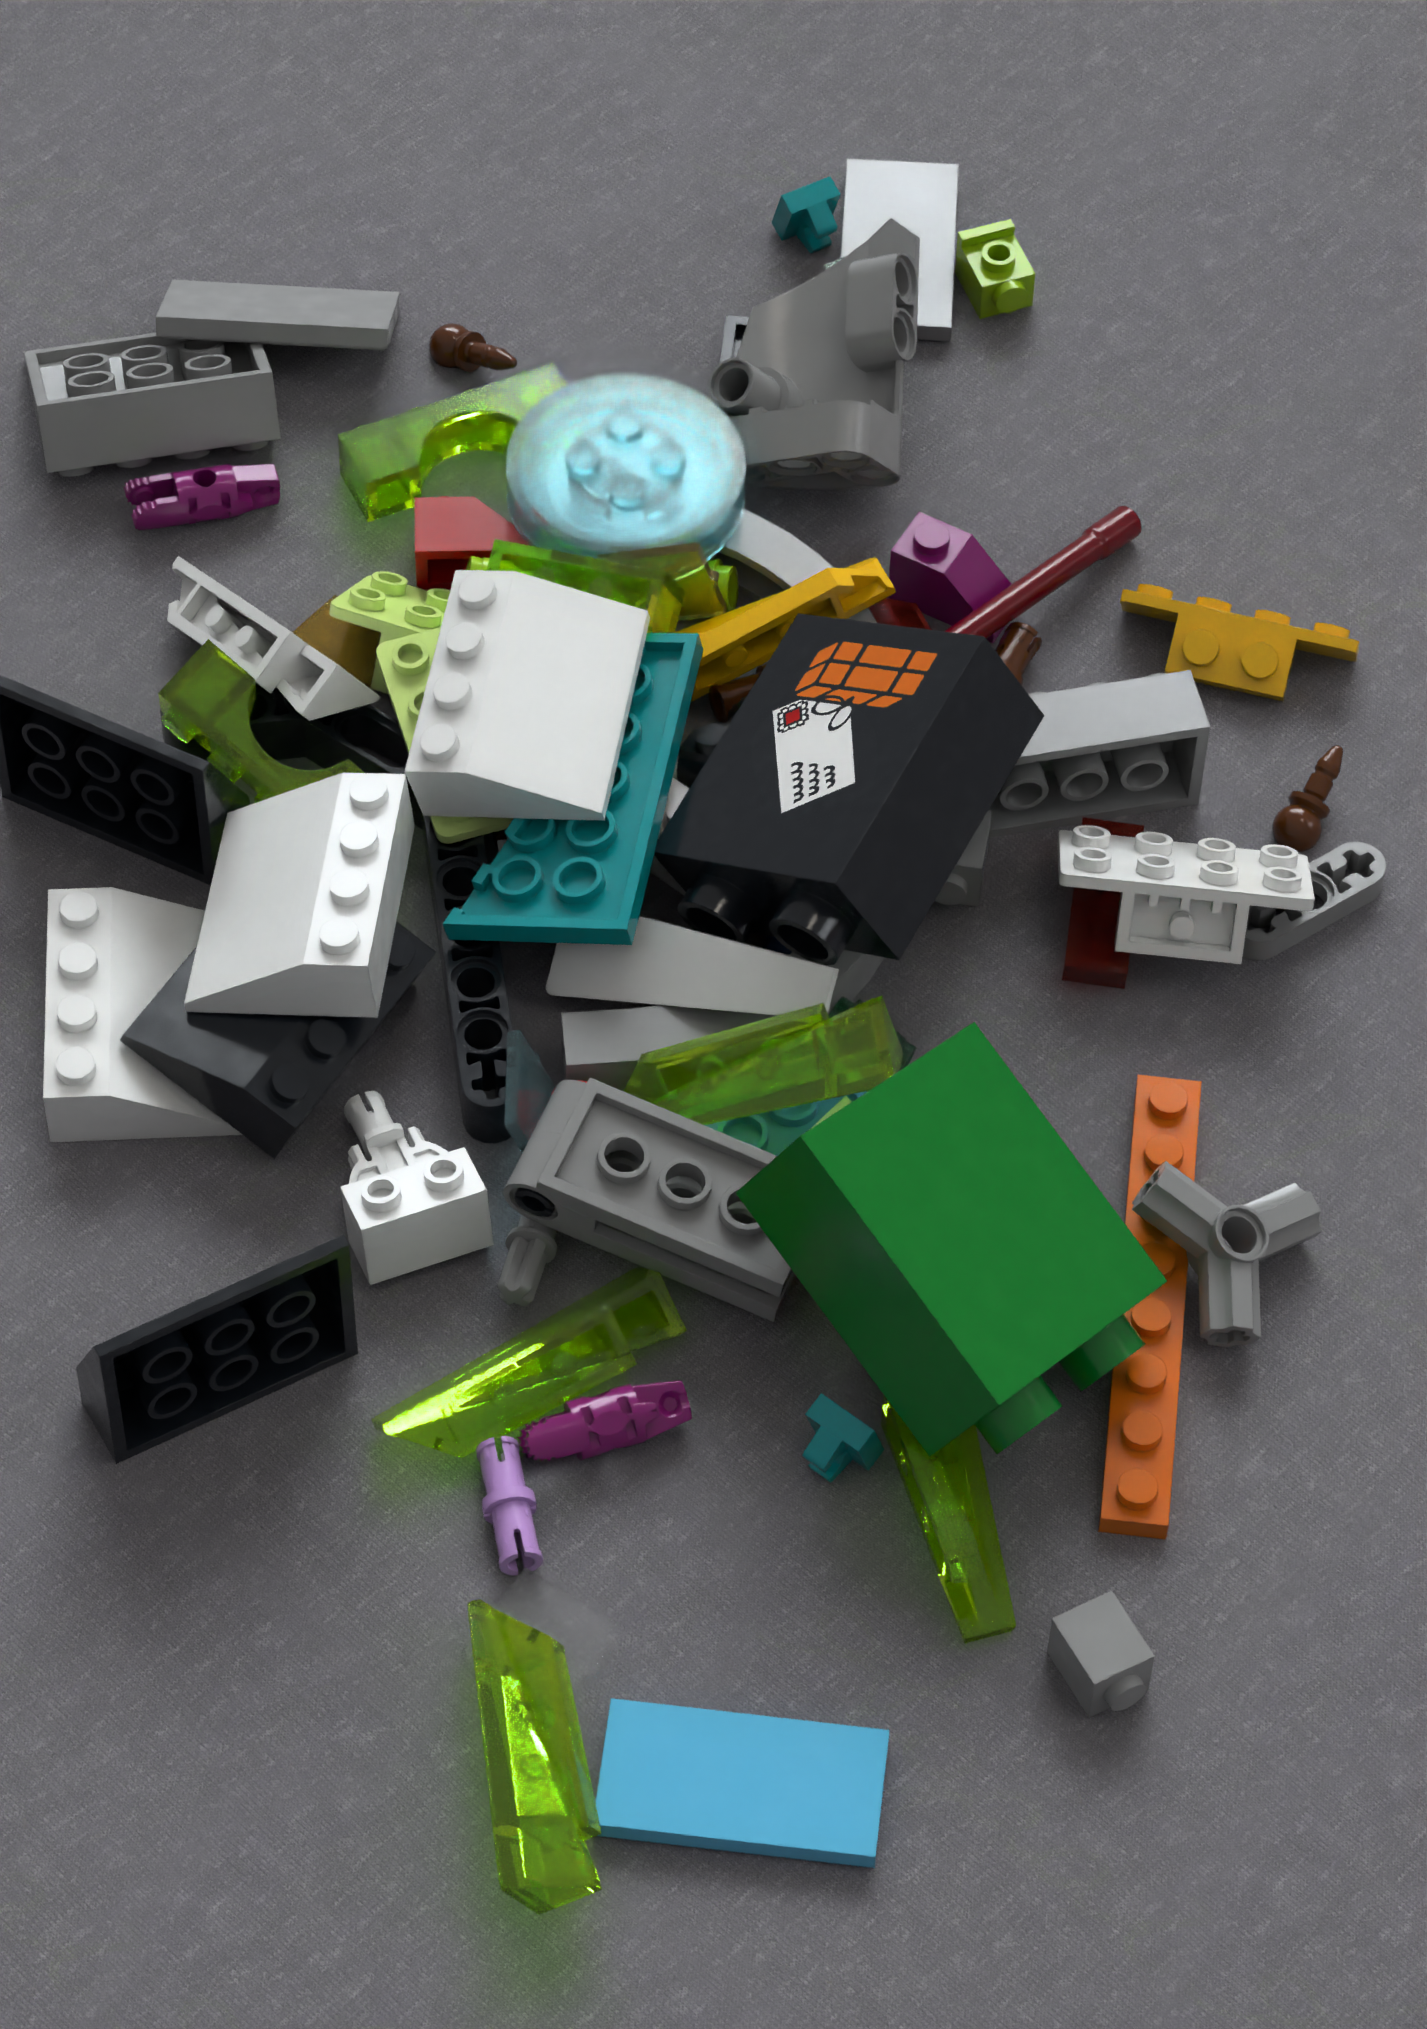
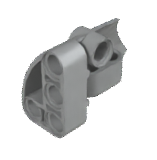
[708,218,920,490]

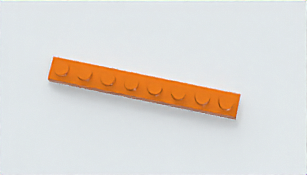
[1098,1074,1202,1539]

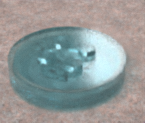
[506,374,746,585]

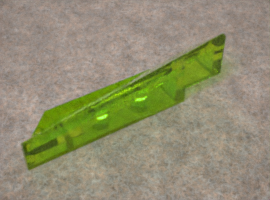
[623,996,904,1125]
[371,1267,687,1458]
[881,1394,1016,1644]
[467,1599,602,1915]

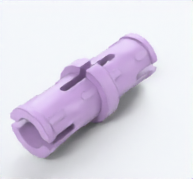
[476,1436,543,1576]

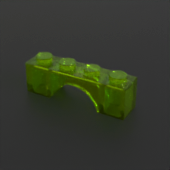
[338,363,583,522]
[158,639,364,803]

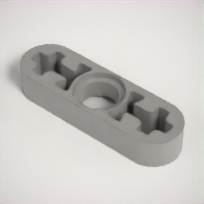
[1242,842,1386,960]

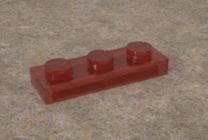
[1062,817,1144,989]

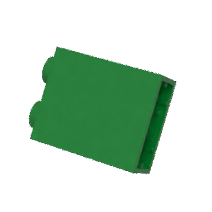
[735,1022,1167,1457]

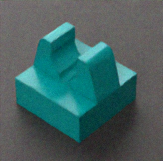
[771,176,841,253]
[802,1393,885,1483]

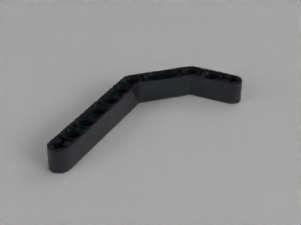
[160,681,521,1144]

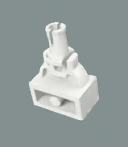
[340,1091,494,1285]

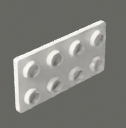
[1057,825,1315,964]

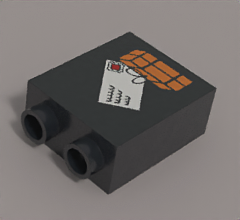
[654,613,1044,965]

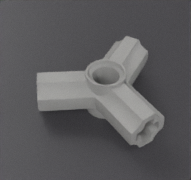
[1132,1161,1321,1348]

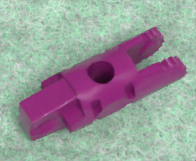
[123,464,280,531]
[516,1380,692,1461]

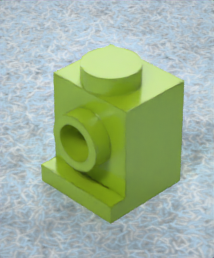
[955,219,1035,319]

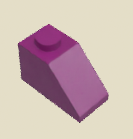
[888,512,1011,643]

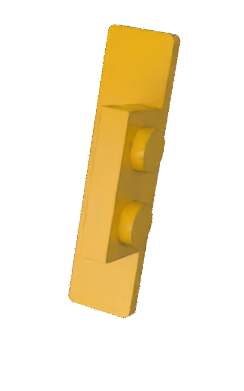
[1120,584,1359,701]

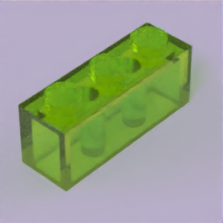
[487,539,685,633]

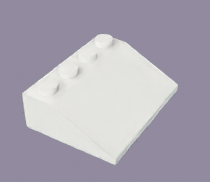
[404,570,650,821]
[184,772,415,1018]
[43,887,242,1142]

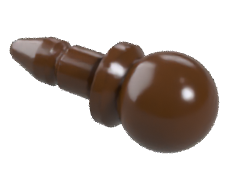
[429,323,517,372]
[1272,745,1343,852]

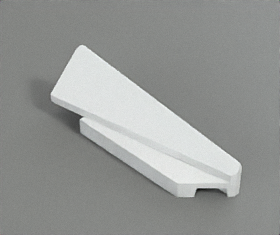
[167,556,381,721]
[546,916,839,1019]

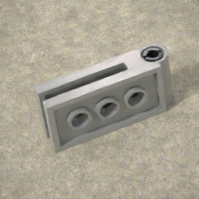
[503,1078,795,1322]

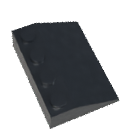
[0,675,250,885]
[120,921,436,1159]
[76,1235,358,1464]

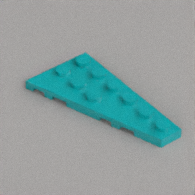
[443,633,703,945]

